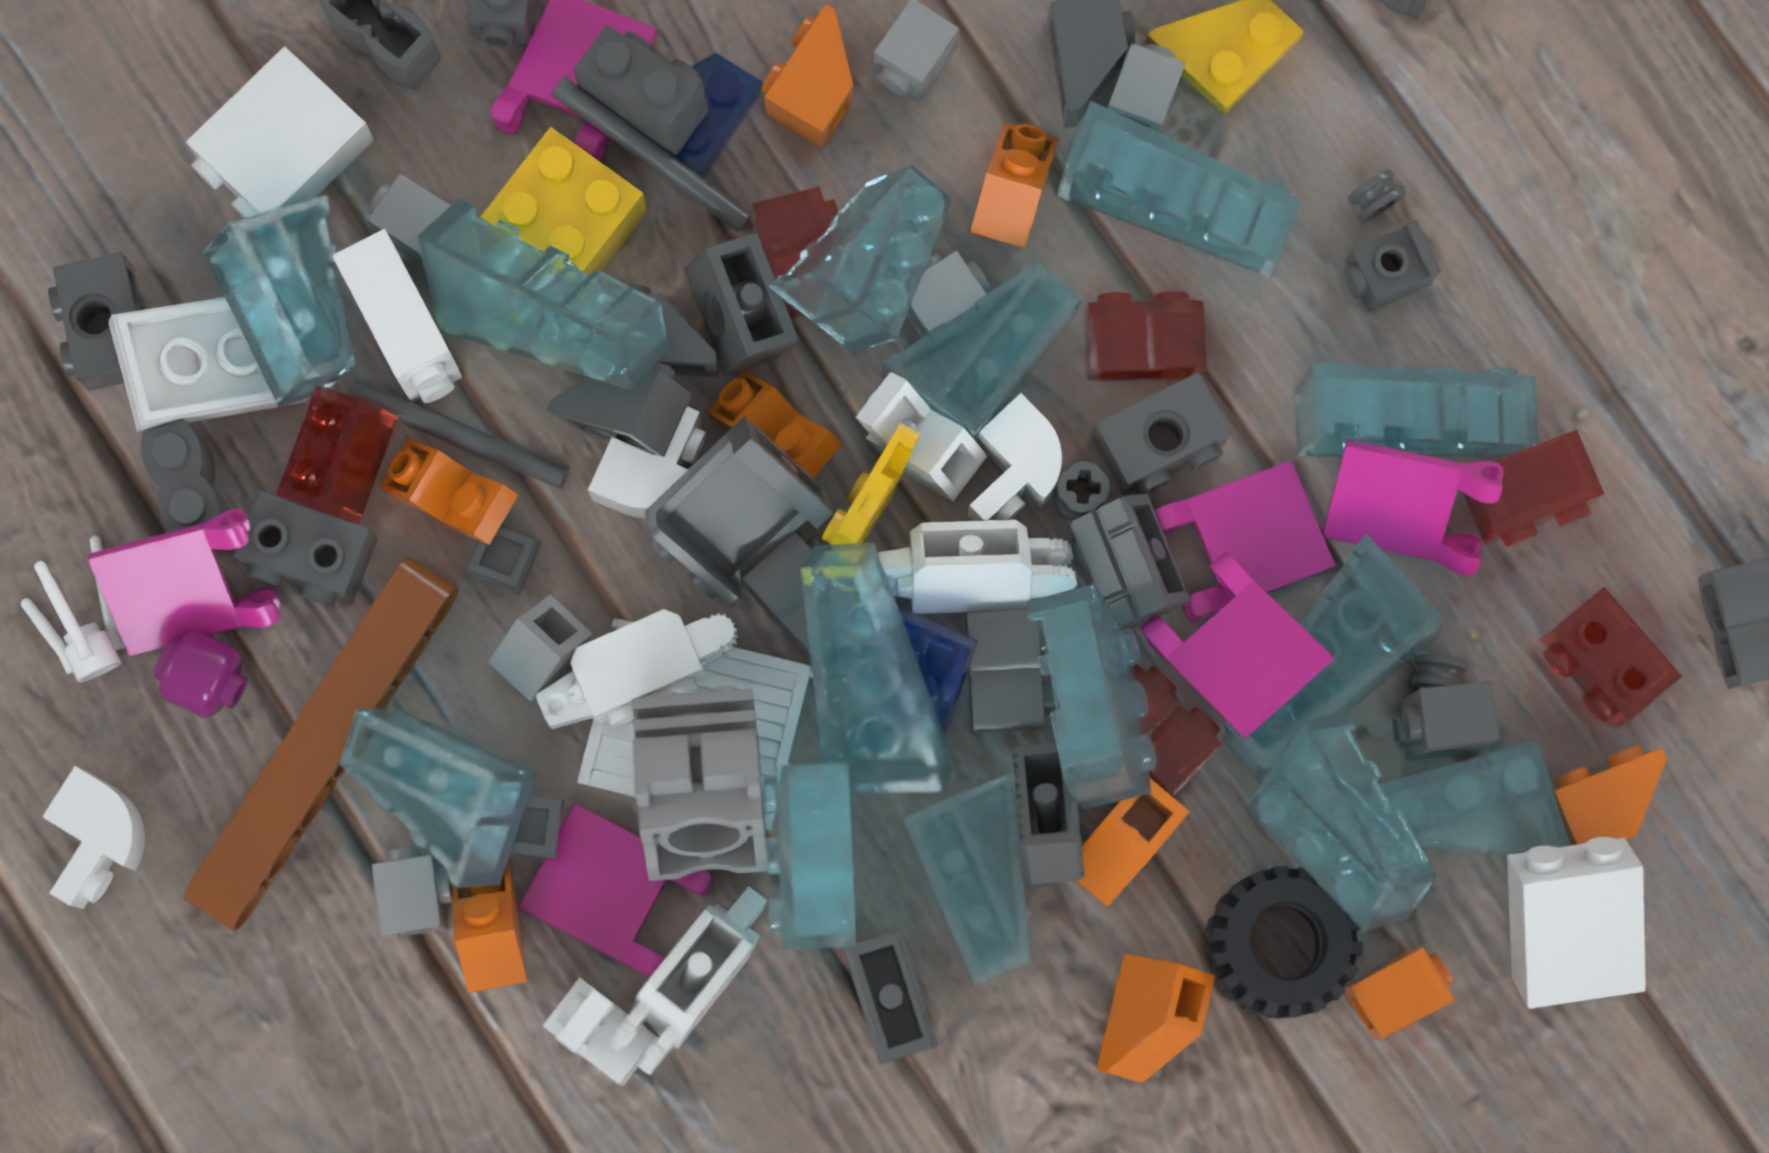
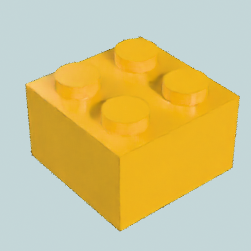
[480,126,647,301]

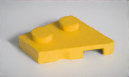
[1146,0,1304,115]
[821,423,921,577]

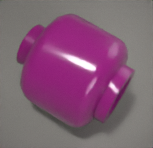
[154,631,248,718]

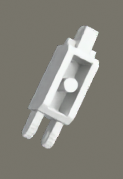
[865,520,1077,614]
[536,609,738,729]
[609,886,768,1075]

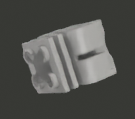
[632,686,769,881]

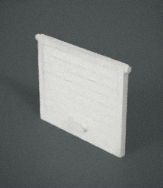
[577,618,817,831]

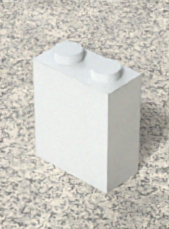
[186,46,374,235]
[332,229,463,403]
[1507,837,1645,1009]

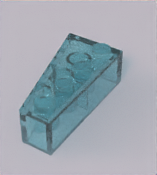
[1057,100,1301,278]
[1295,363,1538,457]

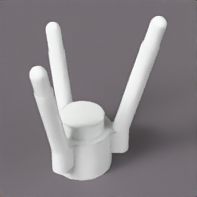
[21,535,125,683]

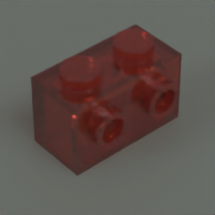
[276,385,398,525]
[1463,430,1604,548]
[1539,587,1682,728]

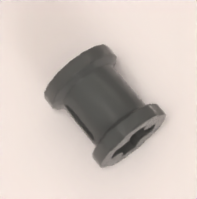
[1054,461,1110,521]

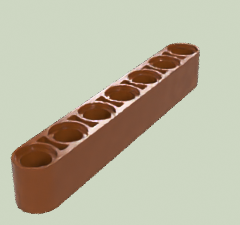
[183,557,459,932]

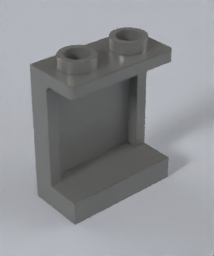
[645,416,834,606]

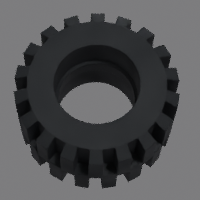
[1205,866,1363,1019]

